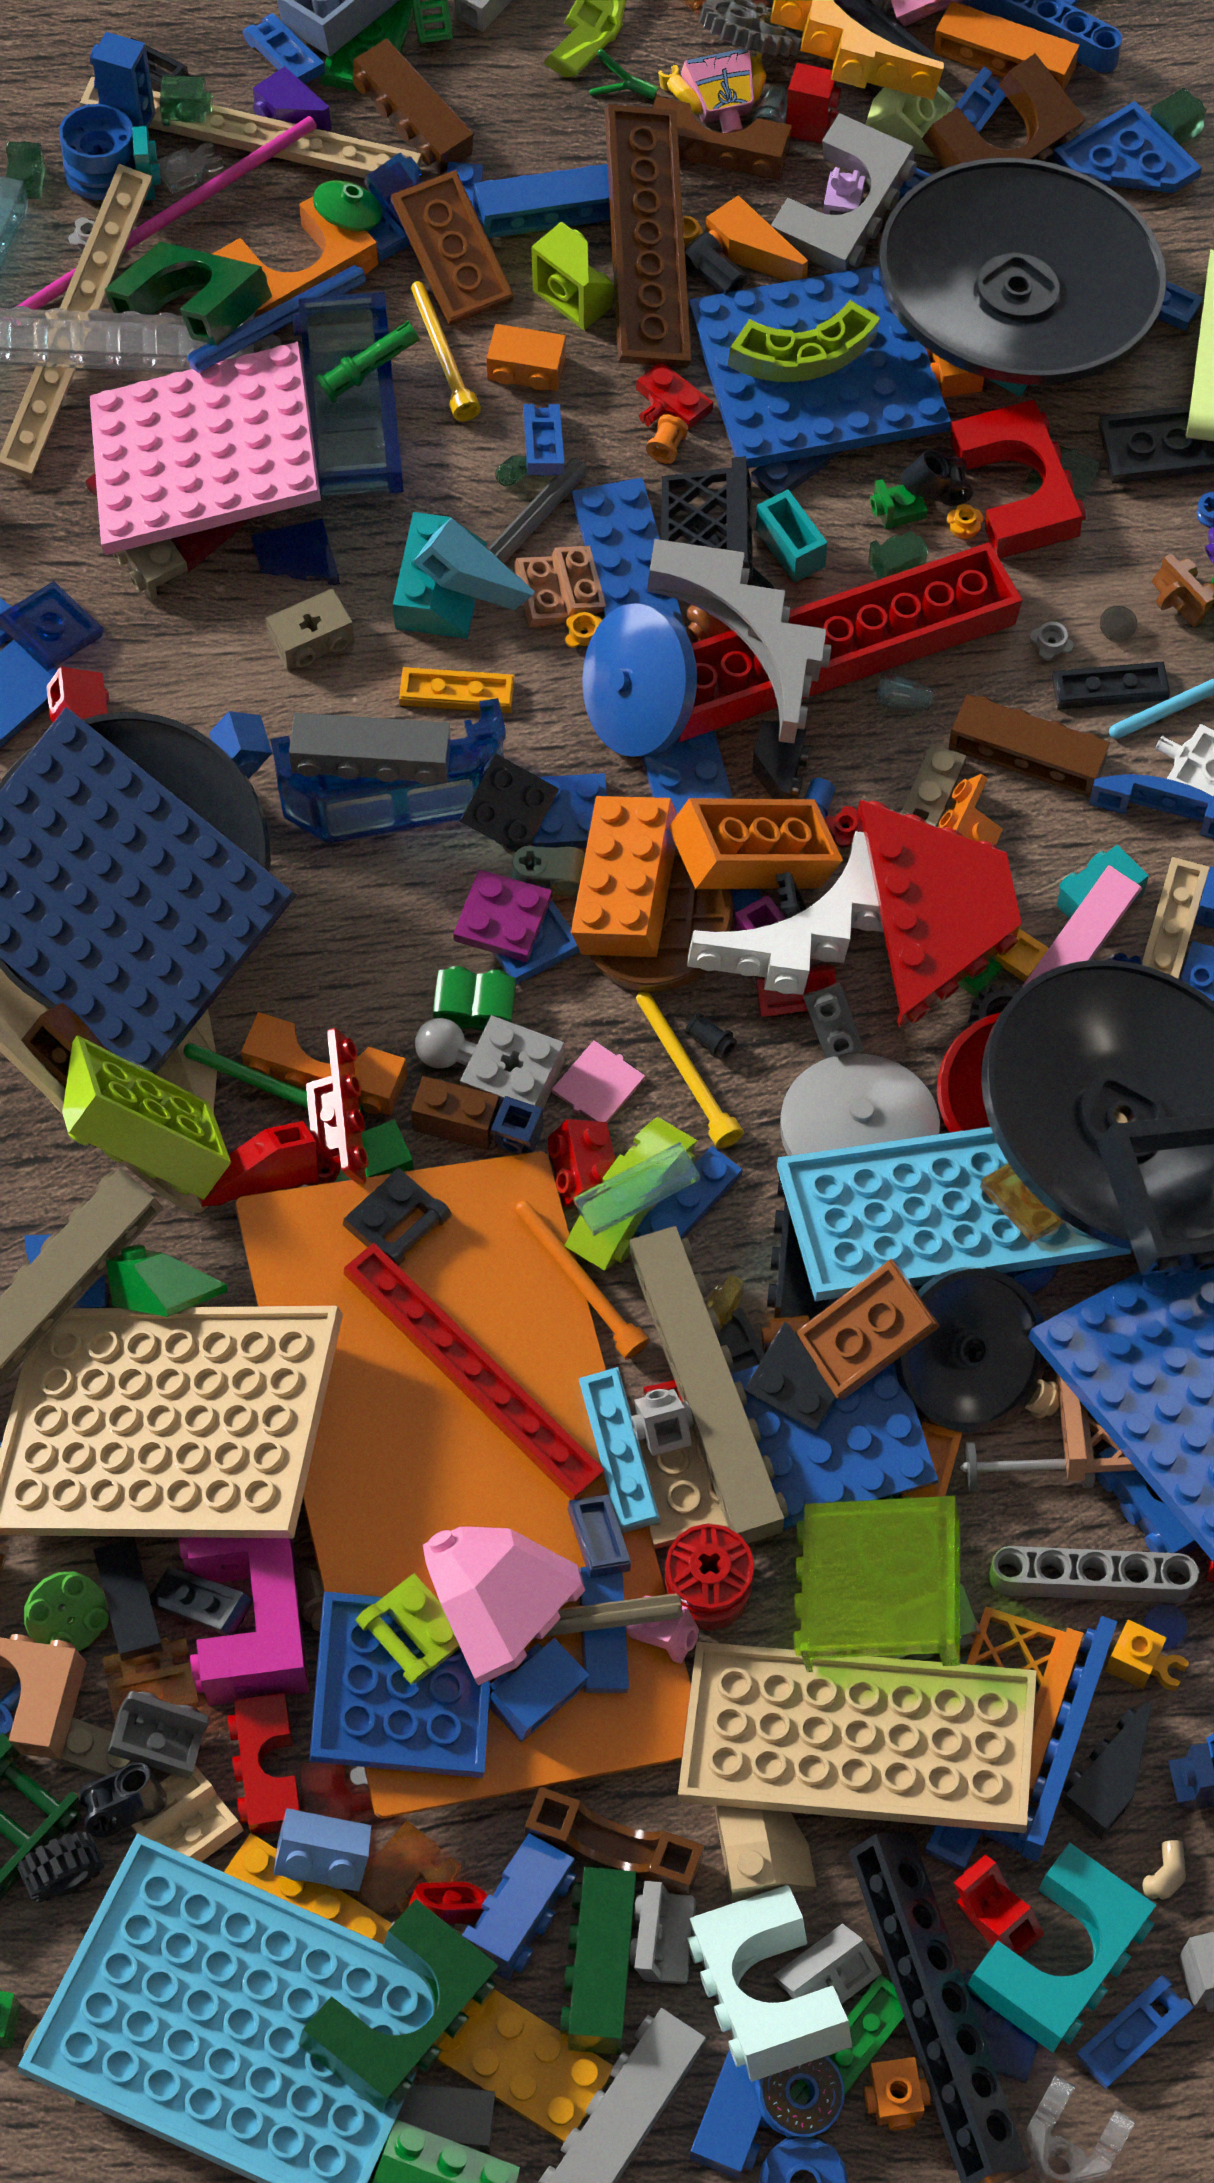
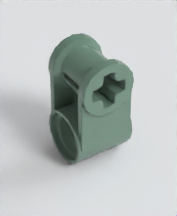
[512,846,585,897]

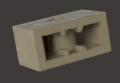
[266,589,355,671]

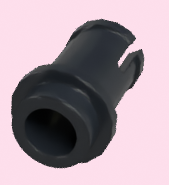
[685,1013,737,1059]

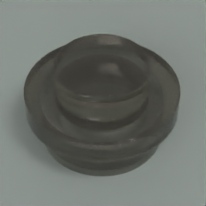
[1100,606,1137,642]

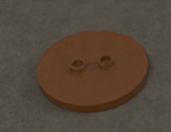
[589,849,736,992]

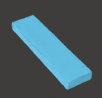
[578,1367,661,1534]

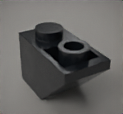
[752,720,811,799]

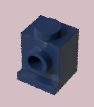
[491,1096,543,1154]

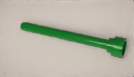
[183,1043,363,1114]

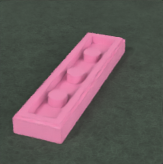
[1022,865,1142,987]

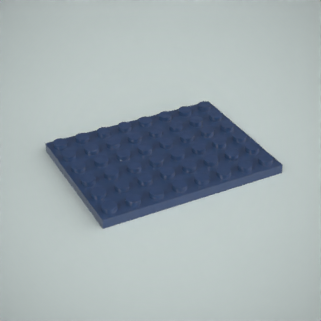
[0,707,297,1075]

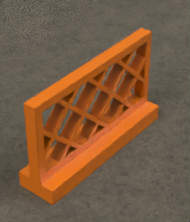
[966,1606,1084,1801]

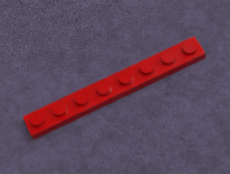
[343,1243,604,1500]

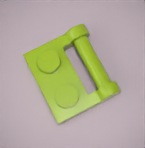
[355,1573,460,1685]

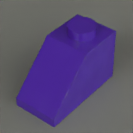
[253,66,331,132]

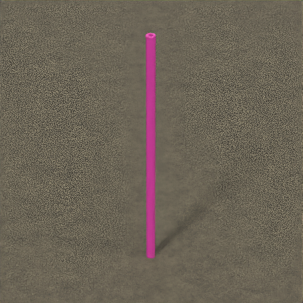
[0,116,317,334]

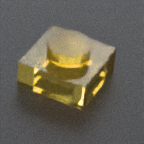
[707,1274,744,1328]

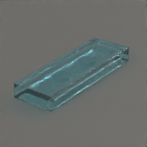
[574,1142,700,1236]

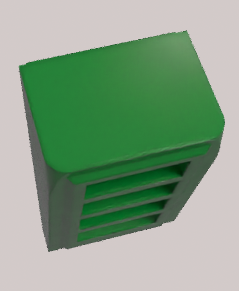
[412,0,453,43]

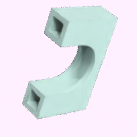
[686,1885,852,2082]

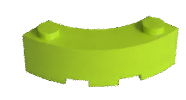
[727,300,881,382]
[564,1117,698,1271]

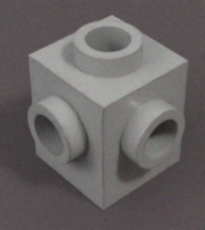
[631,1389,694,1456]

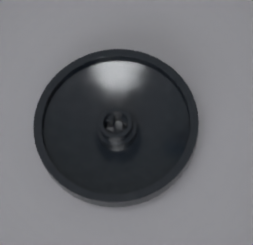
[894,1267,1047,1433]

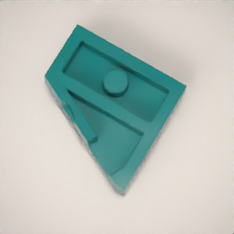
[132,126,161,201]

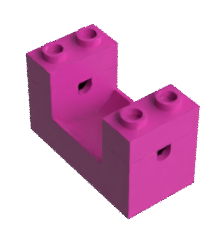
[179,1537,310,1706]

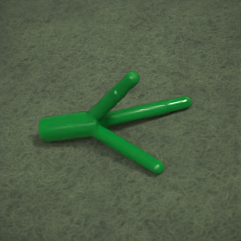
[589,49,659,100]

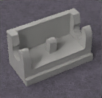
[773,1924,882,2004]

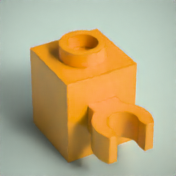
[1105,1620,1189,1691]

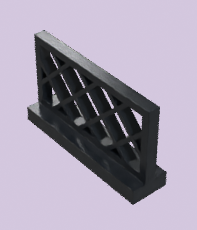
[661,456,753,586]

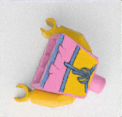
[658,48,766,133]

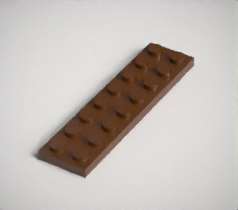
[605,104,691,368]

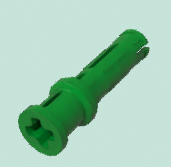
[315,321,421,404]

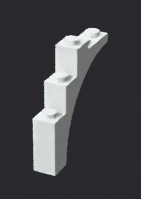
[687,831,884,995]

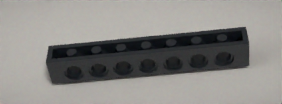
[848,1832,1030,2183]

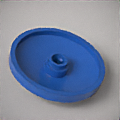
[582,603,697,757]

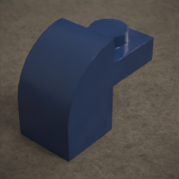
[1168,1743,1214,1809]

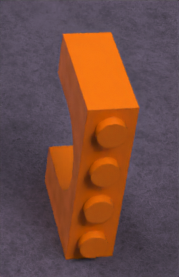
[212,196,378,318]

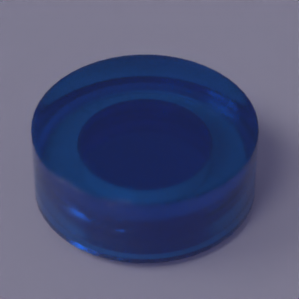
[1143,1604,1187,1649]

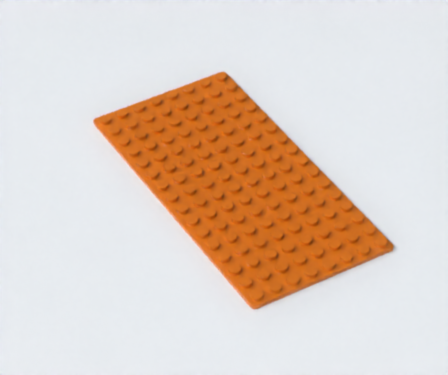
[235,1151,691,1819]

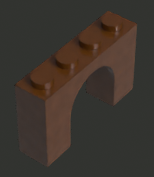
[922,53,1086,169]

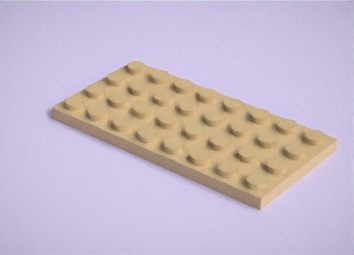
[678,1642,1037,1833]

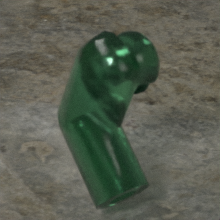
[495,455,545,486]

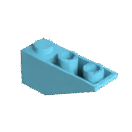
[413,518,535,610]

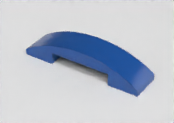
[1089,774,1214,839]

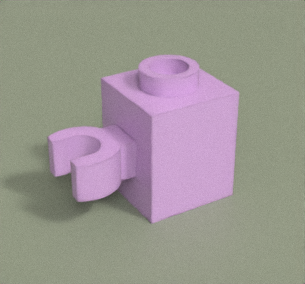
[823,167,865,215]

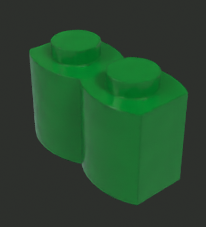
[433,966,516,1031]

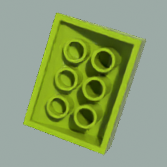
[62,1035,231,1199]

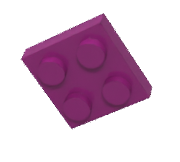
[453,869,552,962]

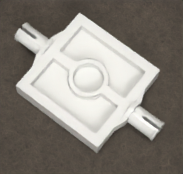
[1155,724,1214,796]

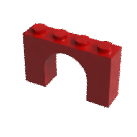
[950,399,1086,559]

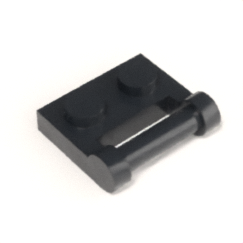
[342,1168,452,1266]

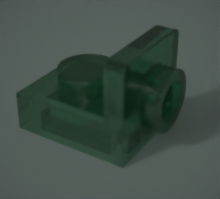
[4,141,45,199]

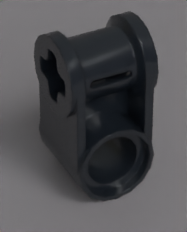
[901,449,973,506]
[79,1762,167,1837]

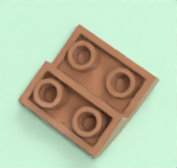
[514,546,606,627]

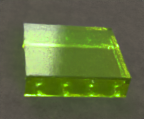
[794,1496,960,1672]

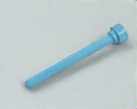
[1109,678,1214,739]

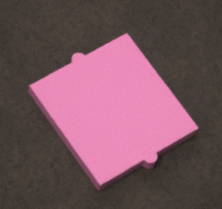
[552,1041,645,1123]

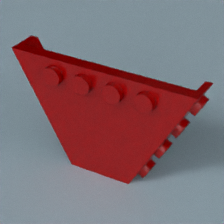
[856,799,1022,1028]

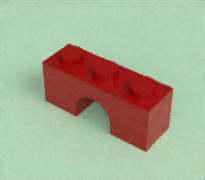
[228,1693,301,1836]

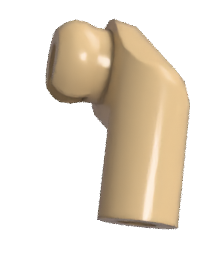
[1143,1840,1186,1900]

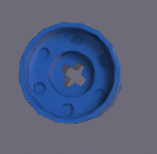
[59,104,136,200]

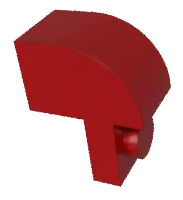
[953,1854,1044,1956]

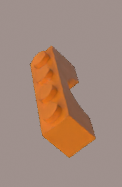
[241,1012,408,1116]

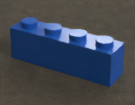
[472,164,610,238]

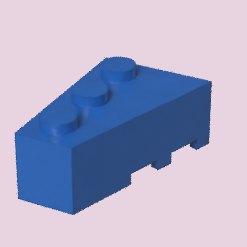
[462,1833,578,1982]

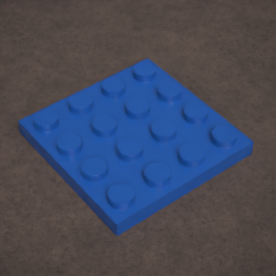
[732,1362,939,1531]
[309,1591,490,1778]

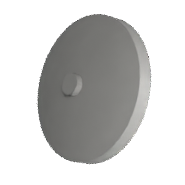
[780,1053,940,1156]

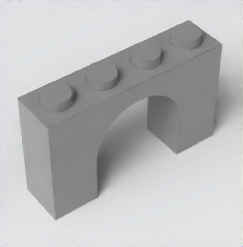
[771,113,917,273]

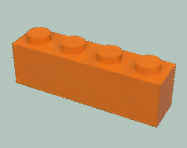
[933,1,1079,90]

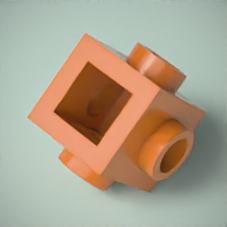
[864,2057,930,2131]

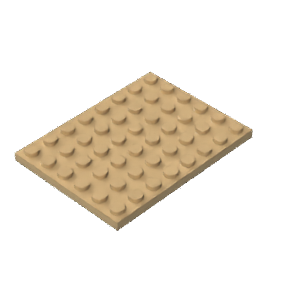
[0,1306,343,1538]

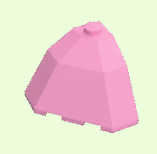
[423,1526,585,1685]

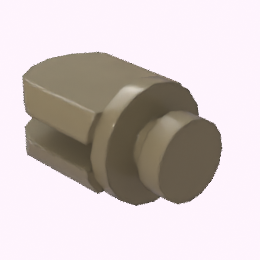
[295,1568,324,1632]

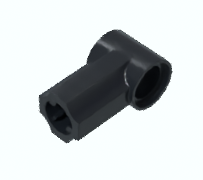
[684,232,748,295]

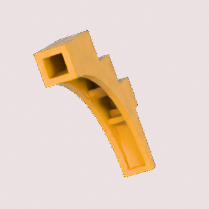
[770,0,944,100]

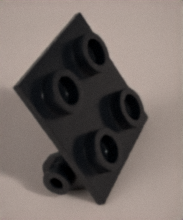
[459,753,559,852]

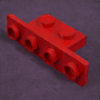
[306,1028,369,1185]

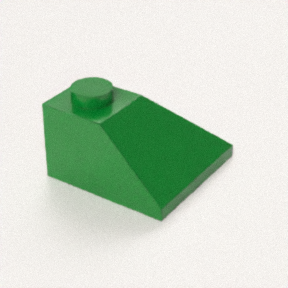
[106,1245,228,1317]

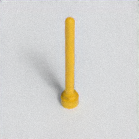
[411,281,481,422]
[636,992,744,1149]

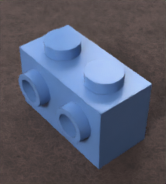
[274,1808,371,1892]

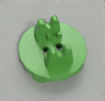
[24,1571,109,1651]

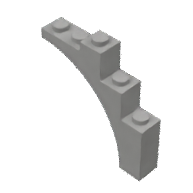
[647,539,831,743]

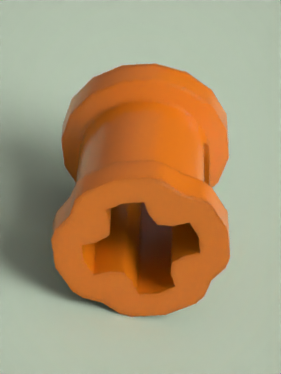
[646,414,688,464]

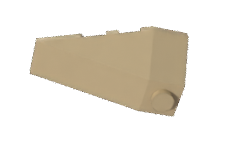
[714,1805,816,1902]

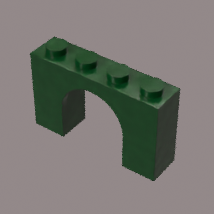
[104,241,272,346]
[298,1899,499,2113]

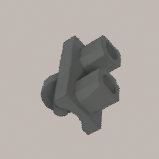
[803,982,864,1059]

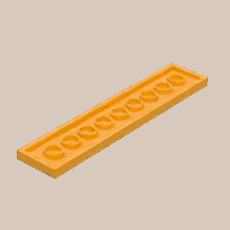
[224,1833,614,2143]

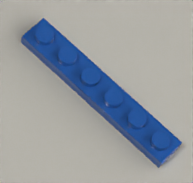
[1018,1616,1117,1862]

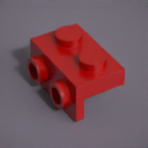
[548,1119,616,1207]

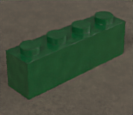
[560,1867,636,2055]

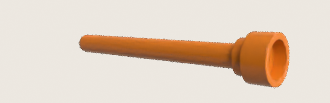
[516,1201,651,1360]

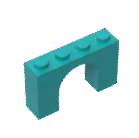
[967,1842,1156,2053]

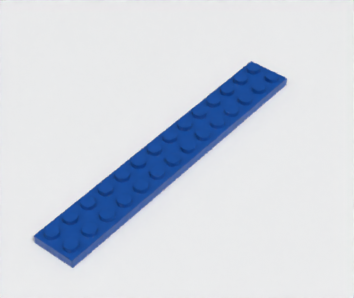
[571,477,761,929]

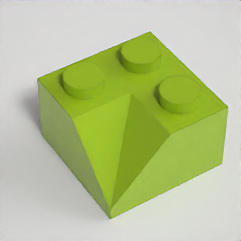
[532,221,613,331]

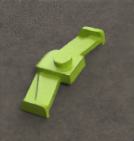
[544,0,626,77]

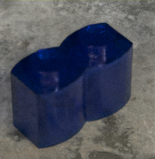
[364,152,422,233]

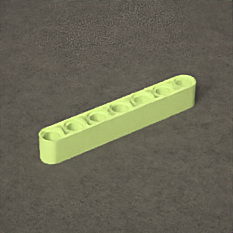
[1186,249,1214,441]

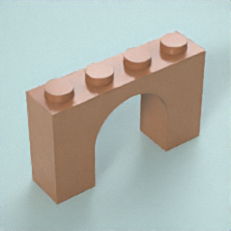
[0,1634,87,1760]

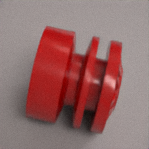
[664,1523,754,1631]

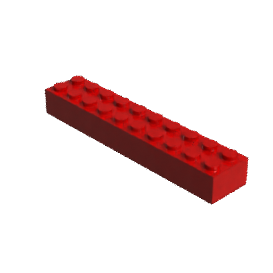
[678,542,1023,742]

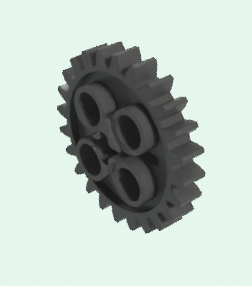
[700,0,804,57]

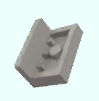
[630,1881,696,1984]

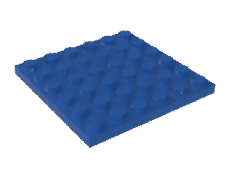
[689,265,951,468]

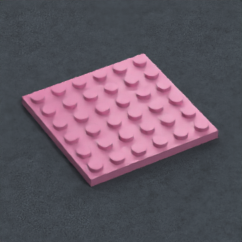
[90,342,321,555]

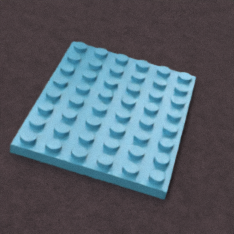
[17,1833,434,2183]

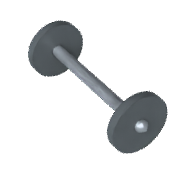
[960,1442,1095,1492]

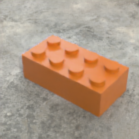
[571,796,677,957]
[668,798,843,889]

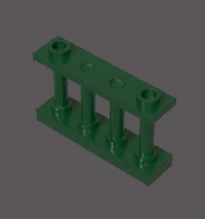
[0,1733,83,1901]

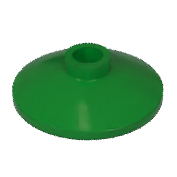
[313,180,382,231]

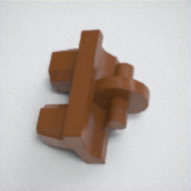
[1151,553,1214,627]

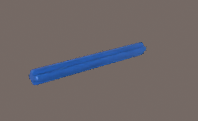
[187,265,366,373]

